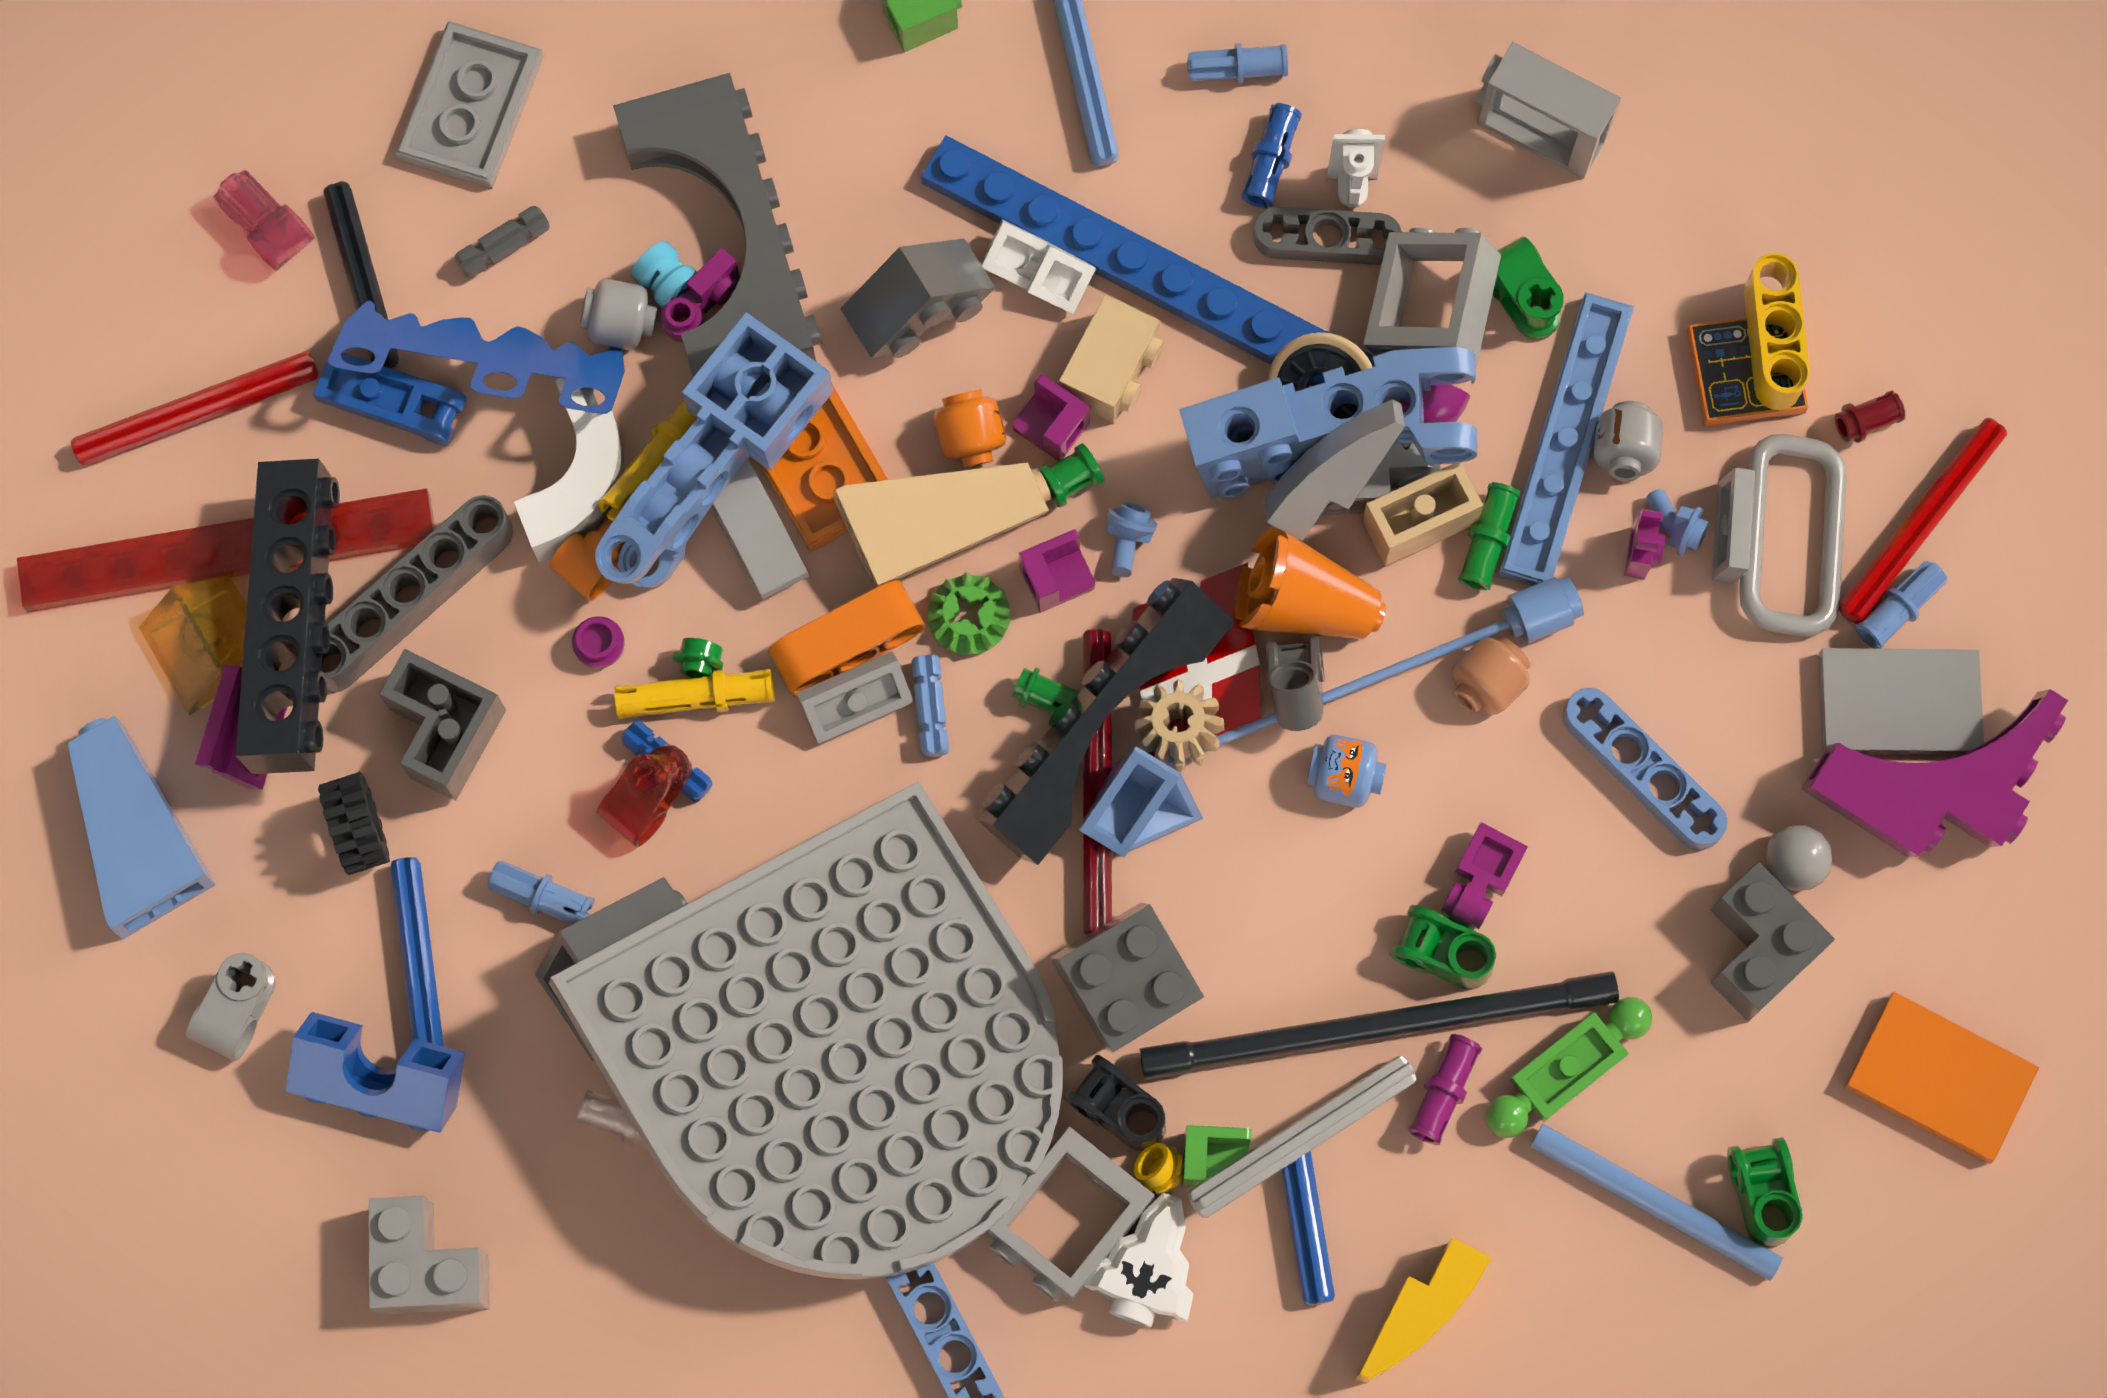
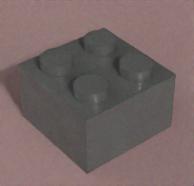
[1050,903,1204,1053]

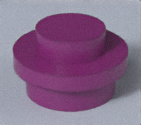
[572,616,625,668]

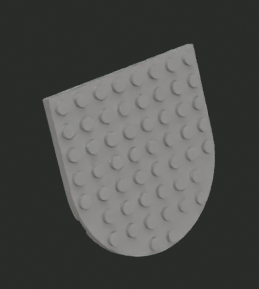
[549,781,1063,1280]

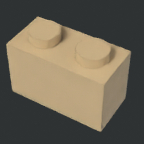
[1059,294,1164,424]
[1362,463,1484,566]

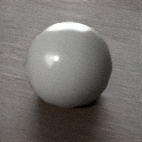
[1765,825,1833,891]

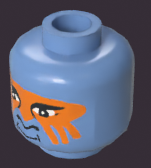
[1307,735,1386,808]

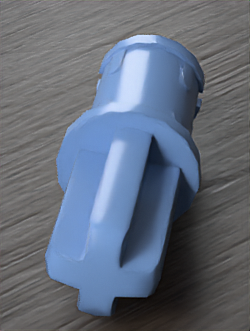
[1187,43,1288,84]
[1856,561,1947,649]
[488,861,595,925]

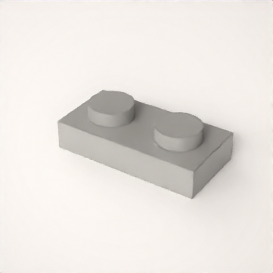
[796,651,914,744]

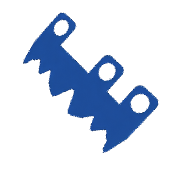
[328,300,625,414]

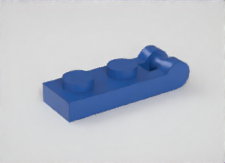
[313,349,468,446]

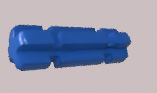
[621,720,713,802]

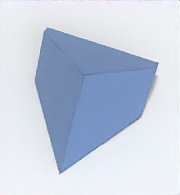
[1079,746,1203,857]

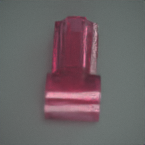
[213,169,315,271]

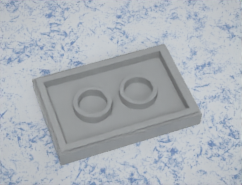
[395,21,544,189]
[1819,648,1984,755]

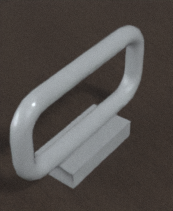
[1712,434,1847,636]

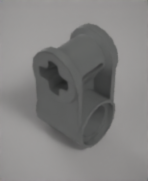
[1266,635,1325,731]

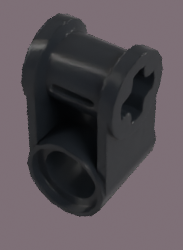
[1063,1055,1166,1151]

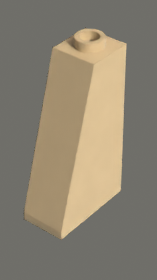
[832,463,1051,588]

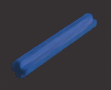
[390,857,444,1047]

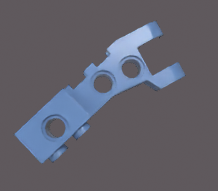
[595,312,834,588]
[1179,347,1477,498]

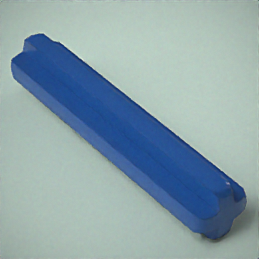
[1282,1151,1335,1305]

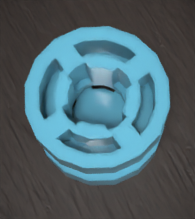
[631,241,697,309]

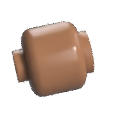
[1452,637,1530,715]

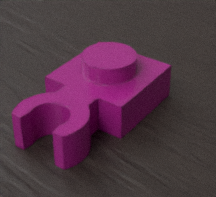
[1624,509,1665,580]

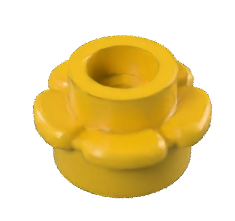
[1134,1143,1184,1194]

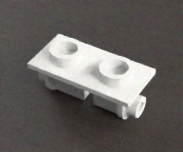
[1327,129,1385,208]

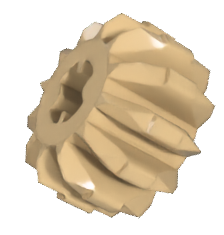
[1134,679,1224,772]

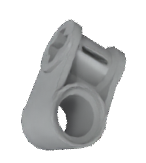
[186,953,276,1061]

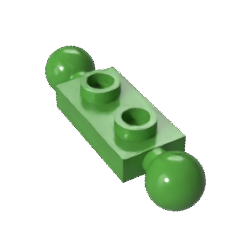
[1485,997,1652,1138]

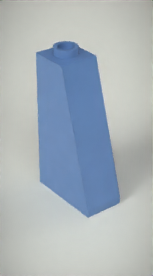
[68,716,216,939]

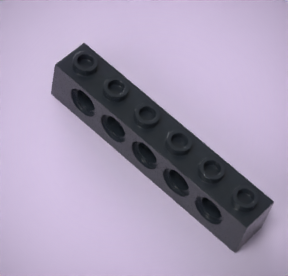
[236,458,340,774]

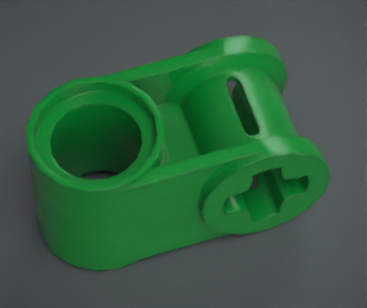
[1493,236,1564,340]
[1389,905,1496,989]
[1727,1137,1803,1247]

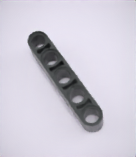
[322,495,513,693]

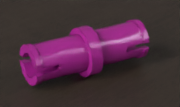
[1408,1034,1482,1145]

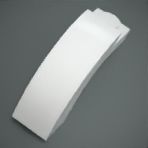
[514,378,624,562]

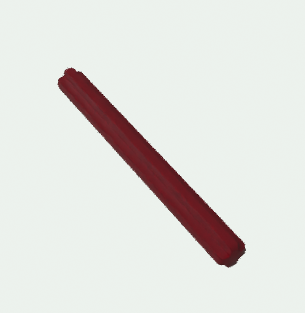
[1083,629,1112,935]

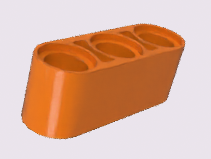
[768,580,926,697]

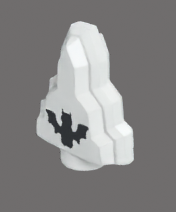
[1084,1193,1193,1328]

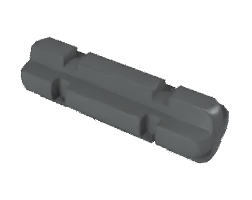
[455,206,550,278]

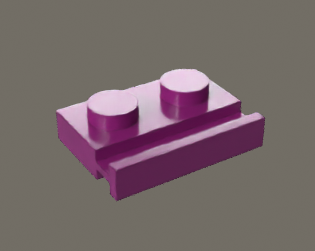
[195,665,287,790]

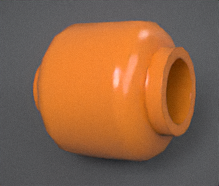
[934,389,1006,468]

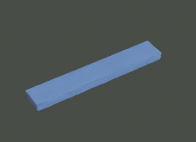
[1499,292,1634,586]

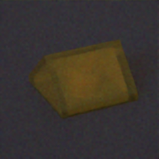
[139,575,247,716]

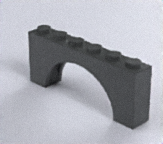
[613,73,822,377]

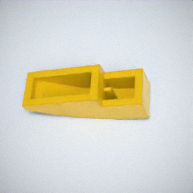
[1356,1238,1492,1384]

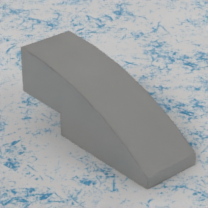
[1265,399,1405,541]
[712,459,809,600]

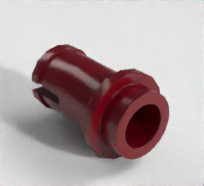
[1835,390,1906,443]

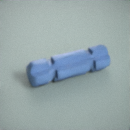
[912,655,949,757]

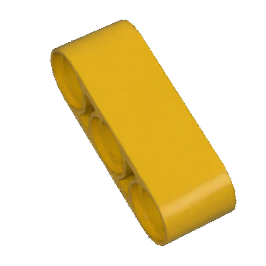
[1744,253,1810,411]

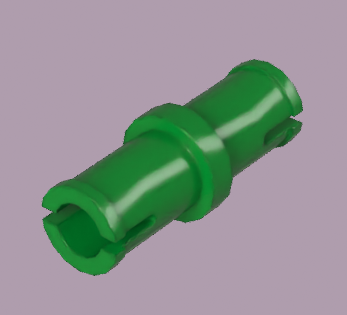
[1458,482,1521,591]

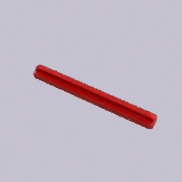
[71,351,318,466]
[1838,418,2007,624]

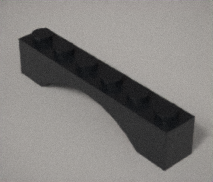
[976,578,1235,865]

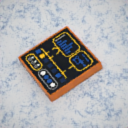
[1687,317,1809,427]

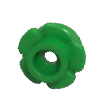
[673,638,723,678]

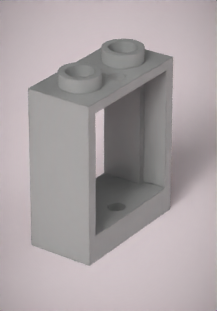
[1476,41,1621,179]
[1363,228,1501,367]
[988,1126,1154,1303]

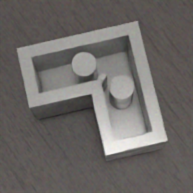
[369,1196,489,1315]

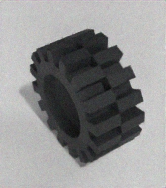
[318,772,390,875]

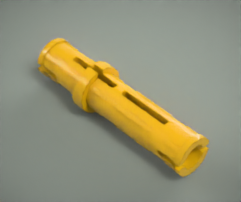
[598,399,697,521]
[614,668,775,719]

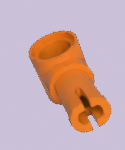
[549,519,625,601]

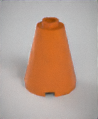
[1234,527,1386,639]

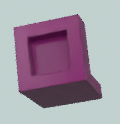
[1012,373,1090,461]
[1019,529,1095,613]

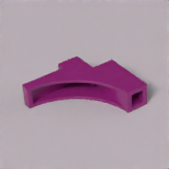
[1801,689,2068,857]

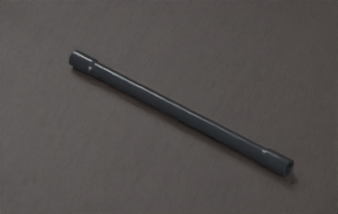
[1139,971,1619,1080]

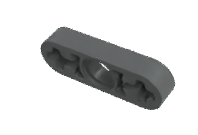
[1254,207,1402,265]

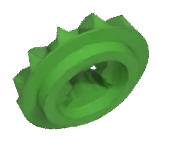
[927,572,1010,655]

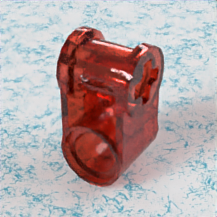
[596,744,691,848]

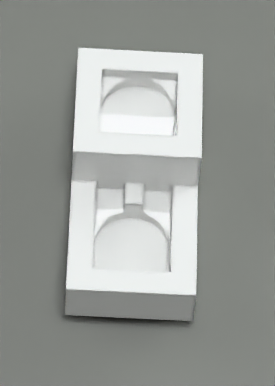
[981,219,1096,314]

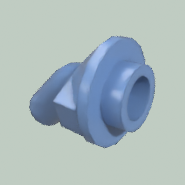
[1646,489,1709,556]
[1106,502,1157,577]

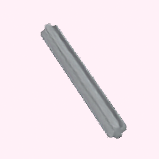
[1188,1056,1417,1218]

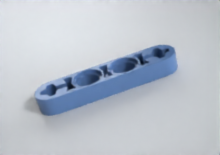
[1563,688,1727,850]
[886,1264,1004,1398]

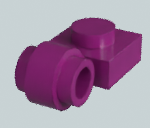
[661,248,740,342]
[1441,822,1528,930]

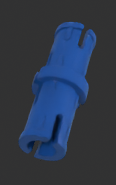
[1241,103,1302,208]

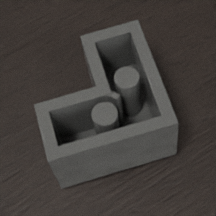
[840,238,996,358]
[379,649,506,801]
[1711,862,1835,1022]

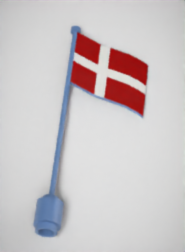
[1132,562,1584,766]

